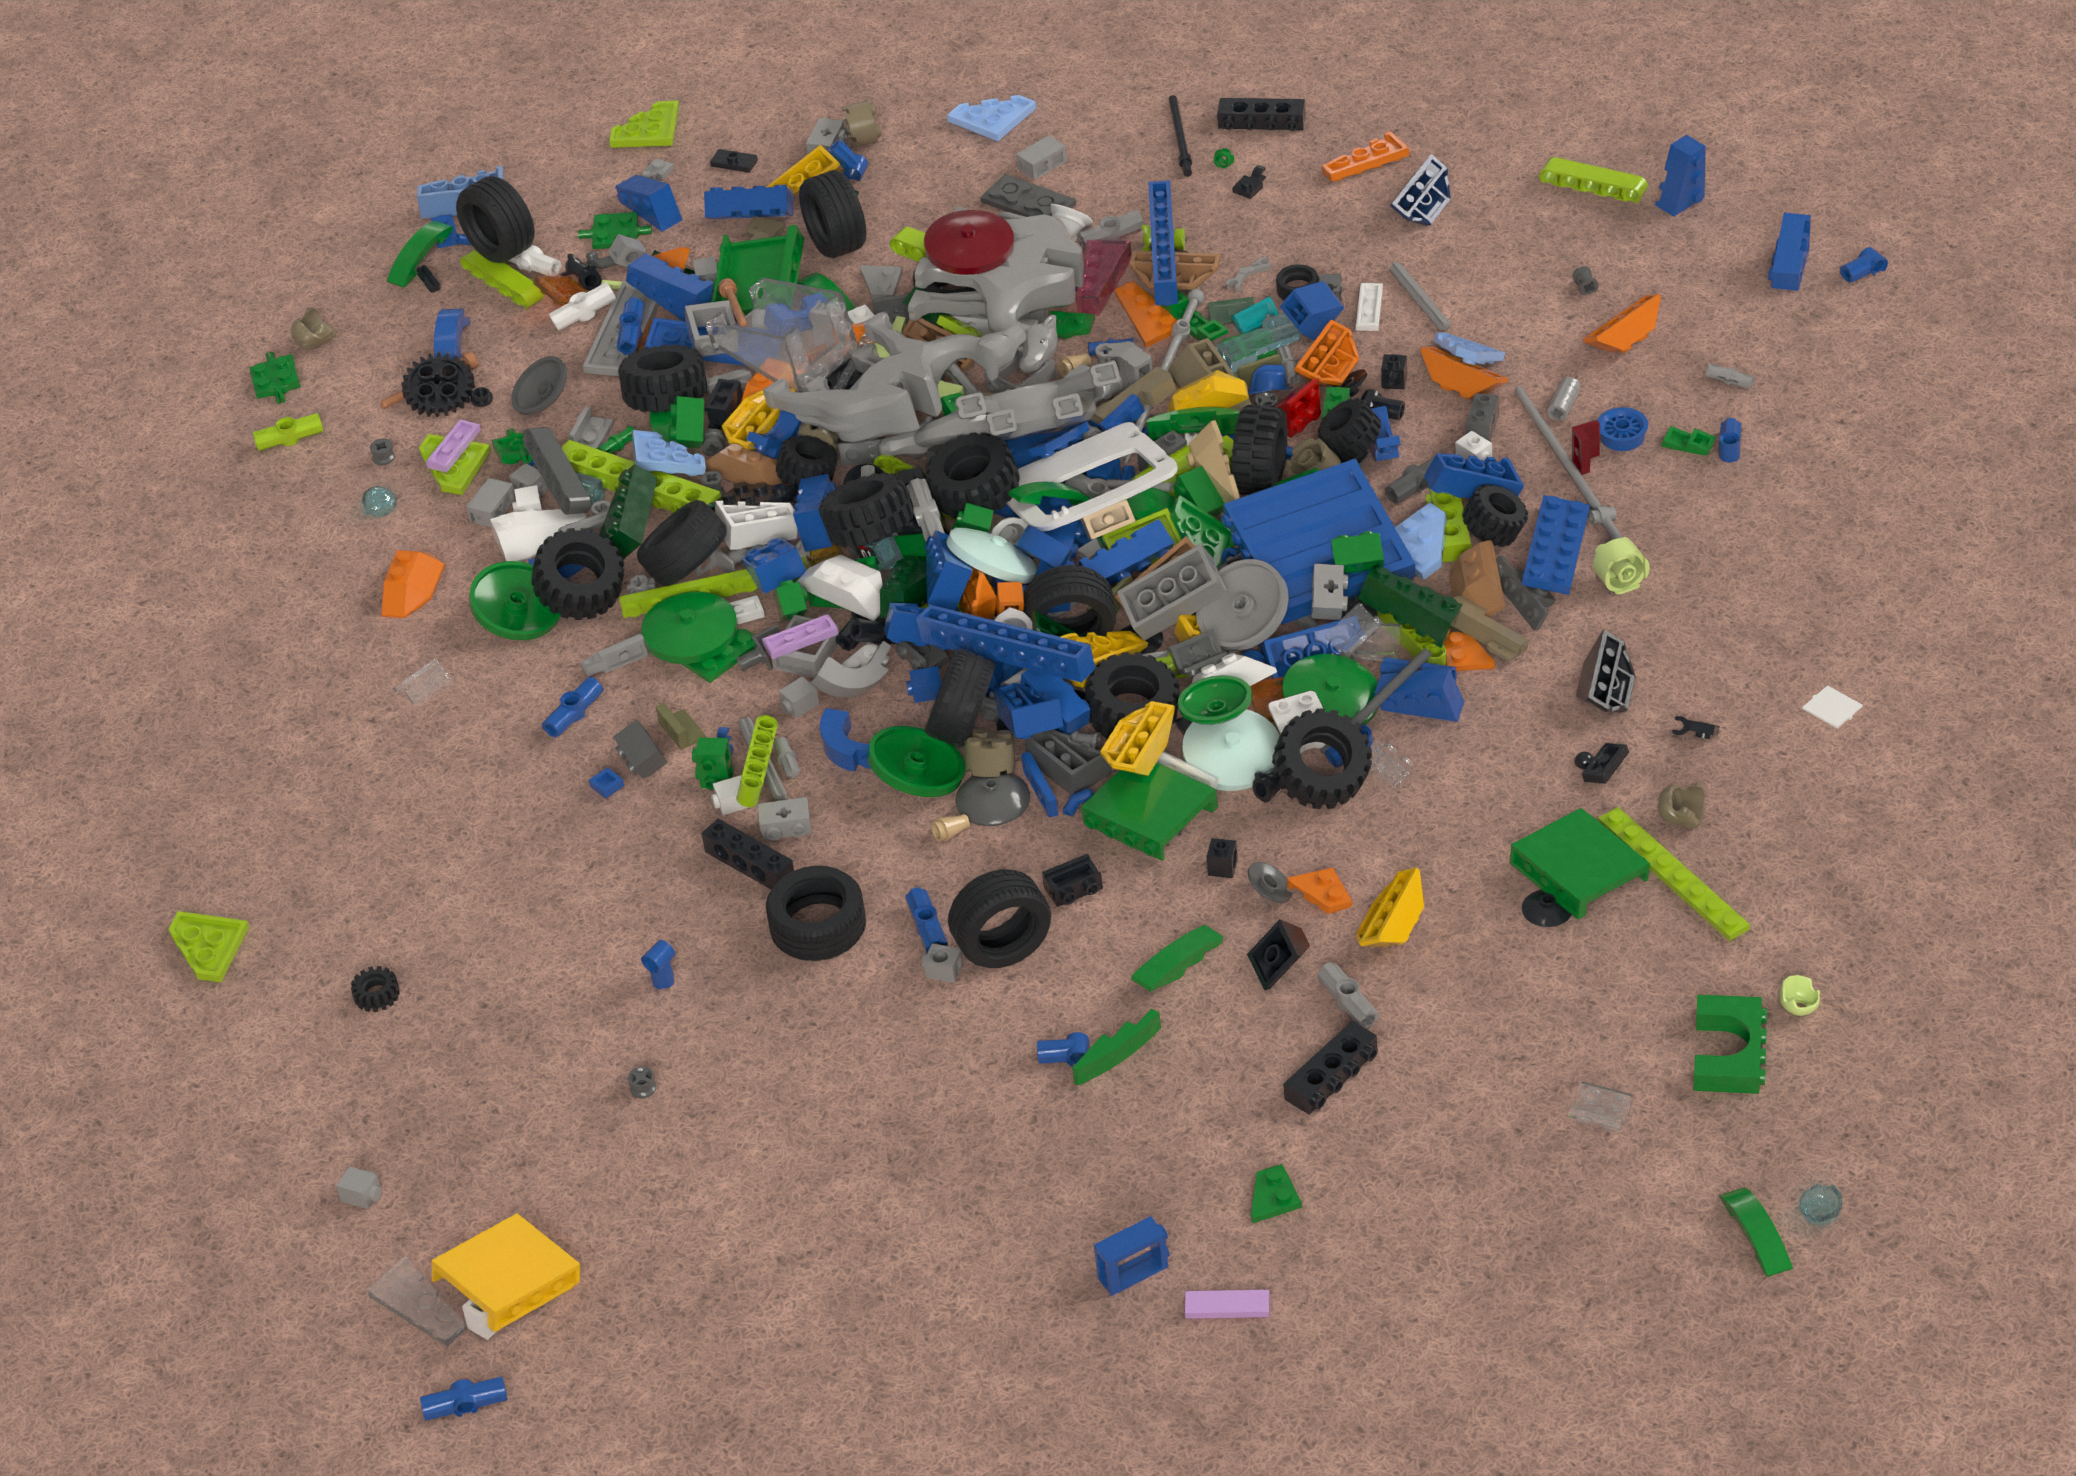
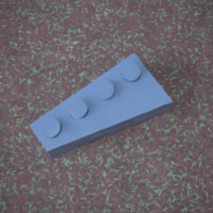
[417,165,506,219]

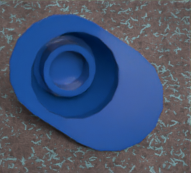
[1247,365,1293,395]

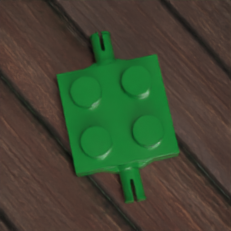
[578,212,652,249]
[249,351,301,404]
[492,428,532,465]

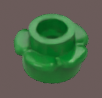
[1214,148,1234,168]

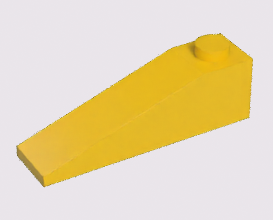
[766,145,841,197]
[1060,631,1148,688]

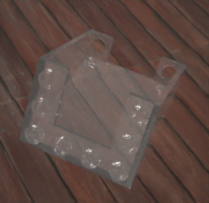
[705,278,859,393]

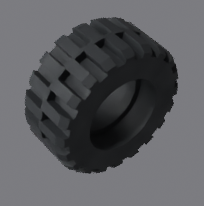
[618,345,707,413]
[1231,405,1288,495]
[926,432,1020,519]
[819,473,914,548]
[531,528,624,620]
[1085,652,1180,739]
[1272,708,1372,809]

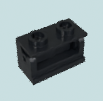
[704,379,743,430]
[1042,854,1103,907]

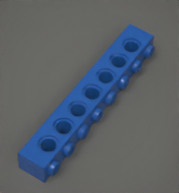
[1148,180,1178,306]
[916,605,1095,683]

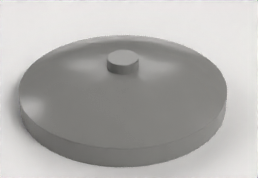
[1196,559,1289,651]

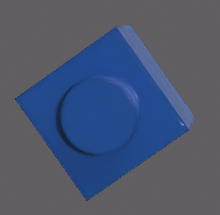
[906,666,941,703]

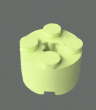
[1593,537,1650,594]

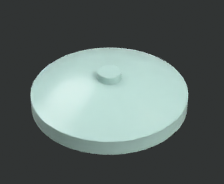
[946,528,1038,584]
[1182,709,1280,791]

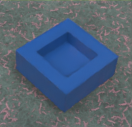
[589,767,624,799]

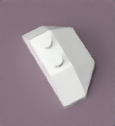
[797,555,883,621]
[1192,653,1277,686]

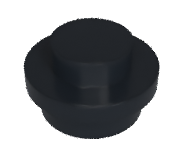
[470,387,493,407]

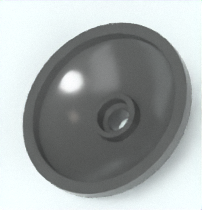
[511,356,567,415]
[955,771,1030,826]

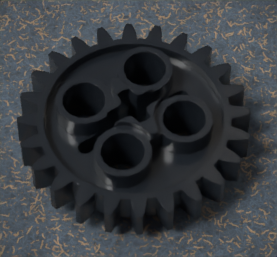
[401,352,475,417]

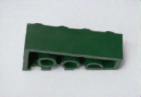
[600,464,657,560]
[880,557,927,618]
[1358,565,1463,648]

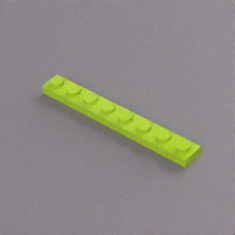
[619,557,807,618]
[1598,807,1750,941]

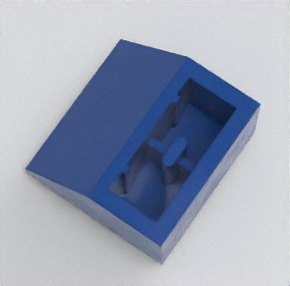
[1280,281,1345,340]
[741,538,806,594]

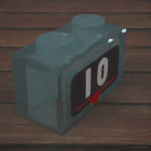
[853,535,903,570]

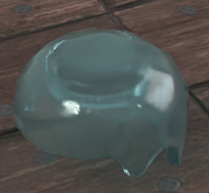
[361,486,397,518]
[1799,1184,1842,1226]

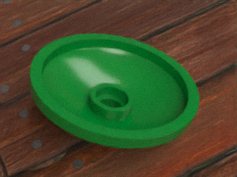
[1178,675,1252,725]

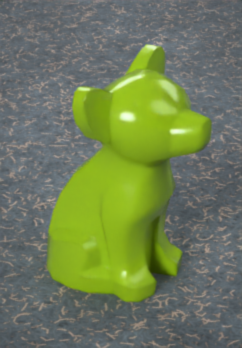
[1141,225,1185,251]

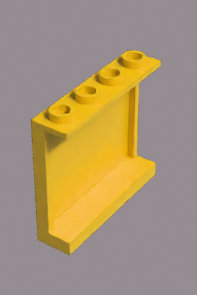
[432,1213,580,1333]

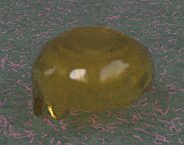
[806,544,843,567]

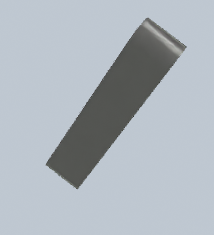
[523,427,591,515]

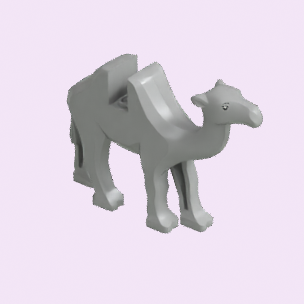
[908,207,1084,373]
[763,312,1027,444]
[878,361,1121,459]

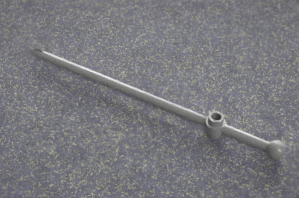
[1120,288,1205,465]
[1515,386,1623,540]

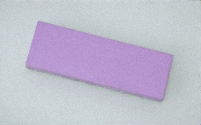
[426,419,481,473]
[762,614,839,659]
[1185,1290,1270,1318]

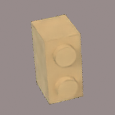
[1080,499,1136,540]

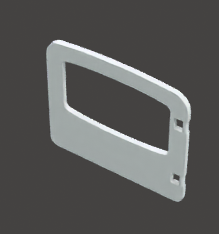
[1006,422,1178,532]

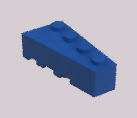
[626,253,714,322]

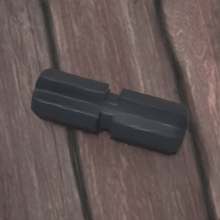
[416,265,441,293]

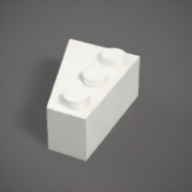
[715,501,797,550]

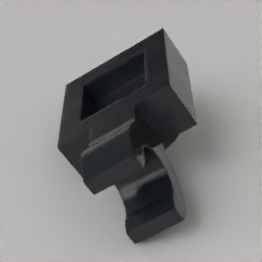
[1232,165,1266,199]
[1672,716,1720,739]

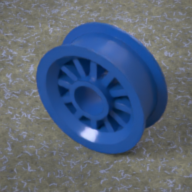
[1598,407,1648,451]

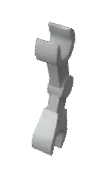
[1226,257,1272,292]

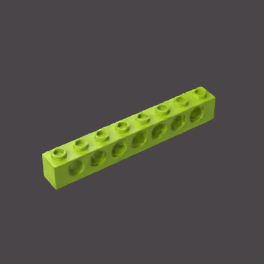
[561,440,721,513]

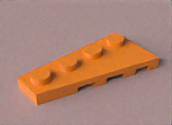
[1322,131,1410,182]
[1114,281,1177,348]

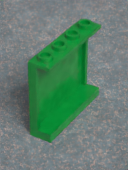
[711,225,804,315]
[1081,763,1218,861]
[1509,808,1650,920]

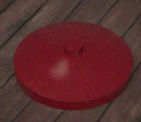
[924,210,1014,275]

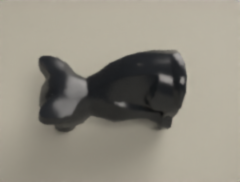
[560,254,602,291]
[1252,768,1281,803]

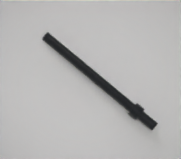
[1169,95,1192,177]

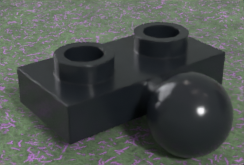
[1574,743,1629,784]

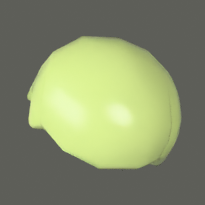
[1779,975,1820,1016]

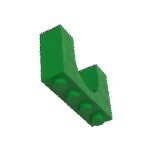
[1694,994,1767,1094]

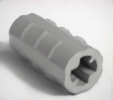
[1547,377,1581,421]

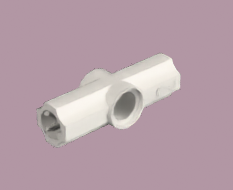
[508,245,562,277]
[549,282,616,331]

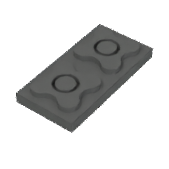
[980,174,1076,217]

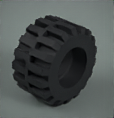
[1318,398,1381,461]
[776,435,838,490]
[1462,484,1528,547]

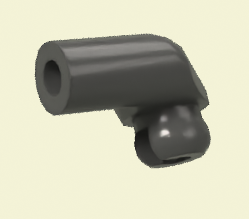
[586,251,618,269]

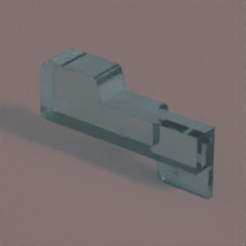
[1217,312,1300,373]

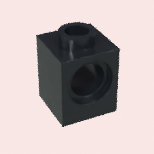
[1381,354,1407,390]
[1206,838,1238,878]

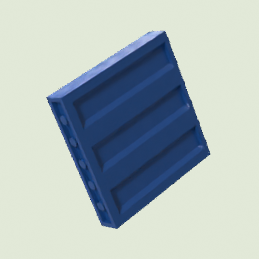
[1221,459,1415,625]

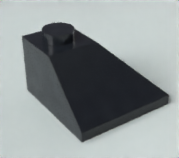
[1247,919,1310,990]

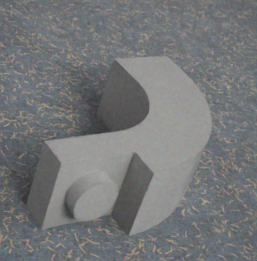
[811,641,891,697]

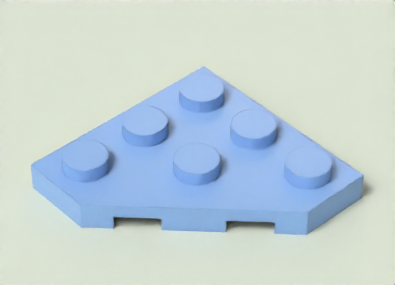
[947,95,1036,141]
[1434,332,1505,365]
[632,430,706,476]
[1395,502,1447,580]

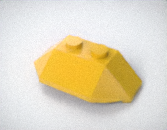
[1166,370,1249,413]
[722,388,795,451]
[1100,701,1175,775]
[1354,867,1424,947]

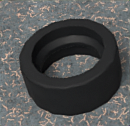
[1276,264,1319,300]

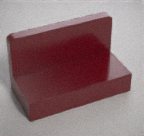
[1572,420,1600,475]

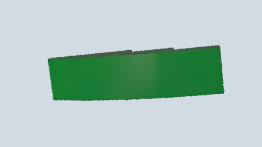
[1131,924,1224,992]
[1072,1009,1161,1085]

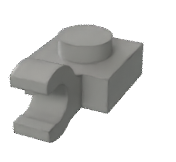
[641,159,674,181]

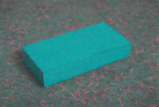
[1231,296,1280,335]

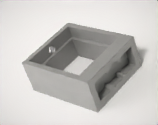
[685,300,740,356]
[985,346,1056,393]
[772,615,839,678]

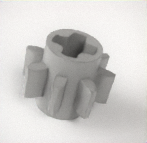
[627,575,656,594]

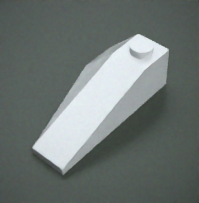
[490,509,587,562]

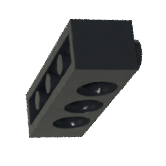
[1217,98,1306,131]
[701,818,794,889]
[1283,1021,1378,1115]

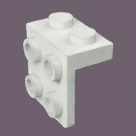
[1269,691,1326,754]

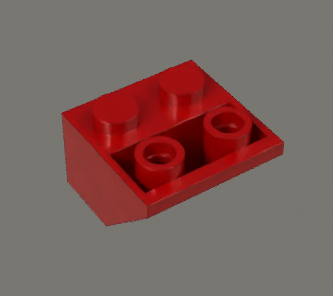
[1275,379,1321,438]

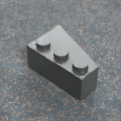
[1025,729,1112,795]

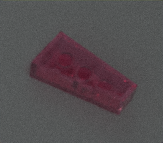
[1076,240,1132,316]

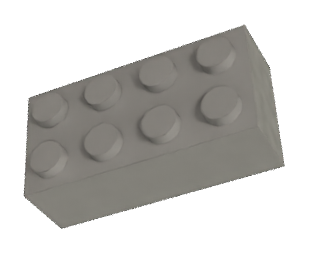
[1117,544,1228,640]

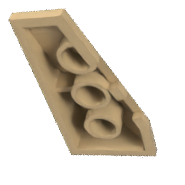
[1186,420,1240,503]

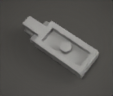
[581,633,648,677]

